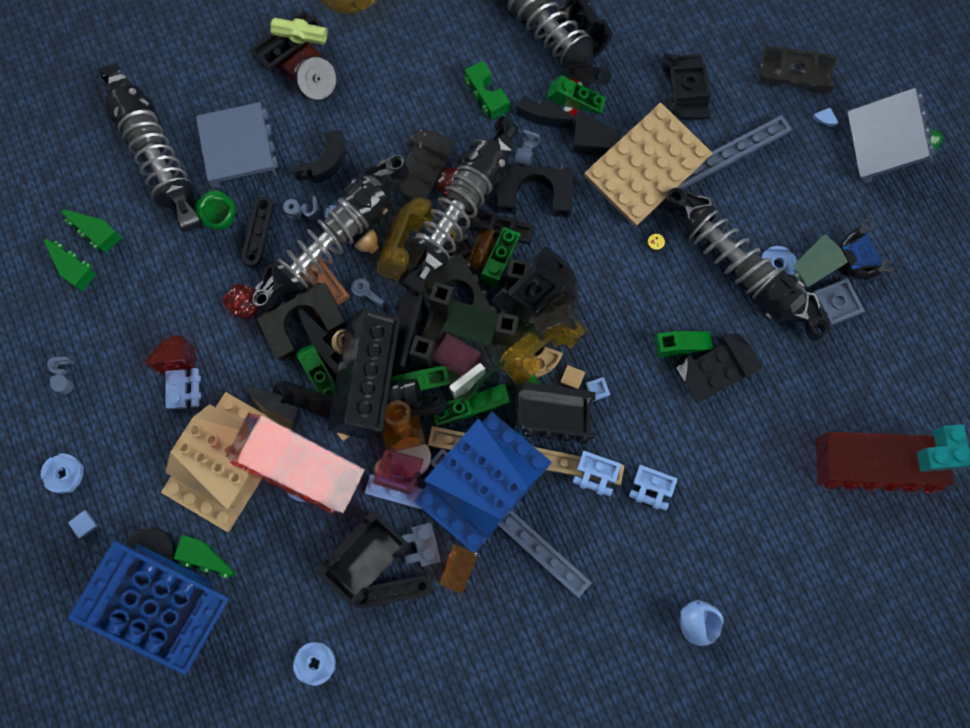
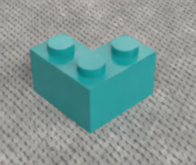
[917,425,970,472]

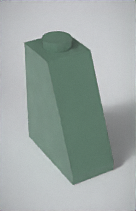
[793,234,848,287]

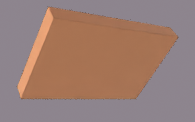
[301,258,350,319]

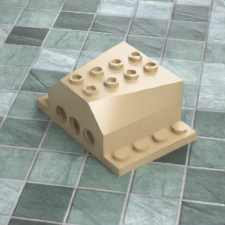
[161,392,292,532]

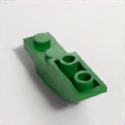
[390,363,465,392]
[433,384,512,427]

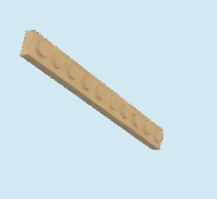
[428,426,624,486]

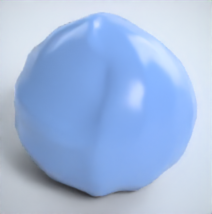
[680,600,724,646]

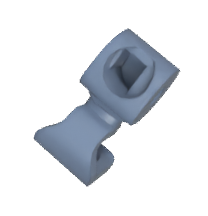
[514,130,540,166]
[283,196,320,221]
[47,356,75,395]

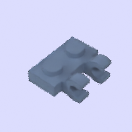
[401,523,441,567]

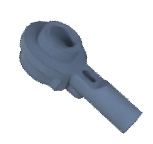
[351,279,385,307]

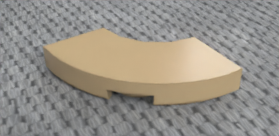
[514,347,563,379]

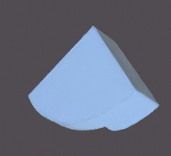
[813,108,839,127]

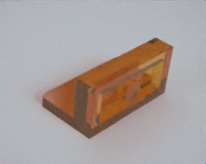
[469,229,498,272]

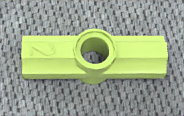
[270,18,327,45]

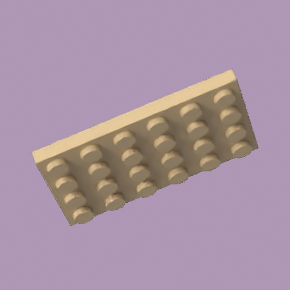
[583,103,712,227]

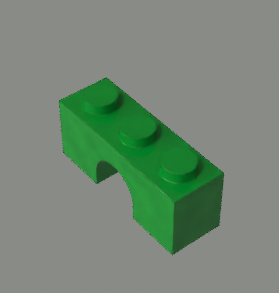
[463,61,510,121]

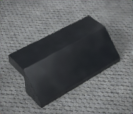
[249,9,325,70]

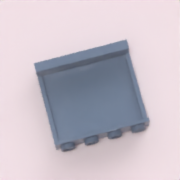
[848,88,936,183]
[196,102,278,188]

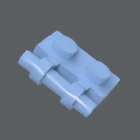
[165,368,201,410]
[573,451,621,496]
[629,465,678,511]

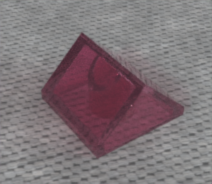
[432,333,482,376]
[373,449,424,495]

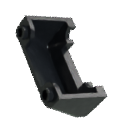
[315,510,408,606]

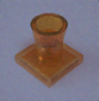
[383,401,426,453]

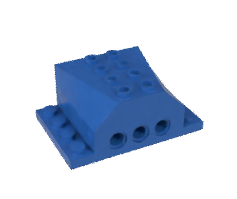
[414,412,552,554]
[68,540,229,675]

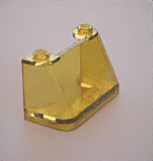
[376,197,434,281]
[500,317,588,385]

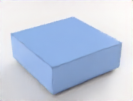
[585,377,610,402]
[68,510,98,539]

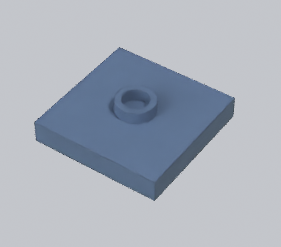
[813,278,865,326]

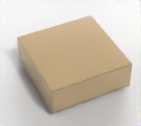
[560,365,585,389]

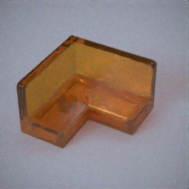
[439,544,478,593]

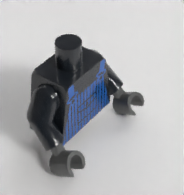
[835,219,894,280]

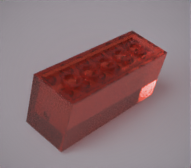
[225,413,365,515]
[816,432,954,493]

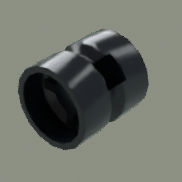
[388,379,421,407]

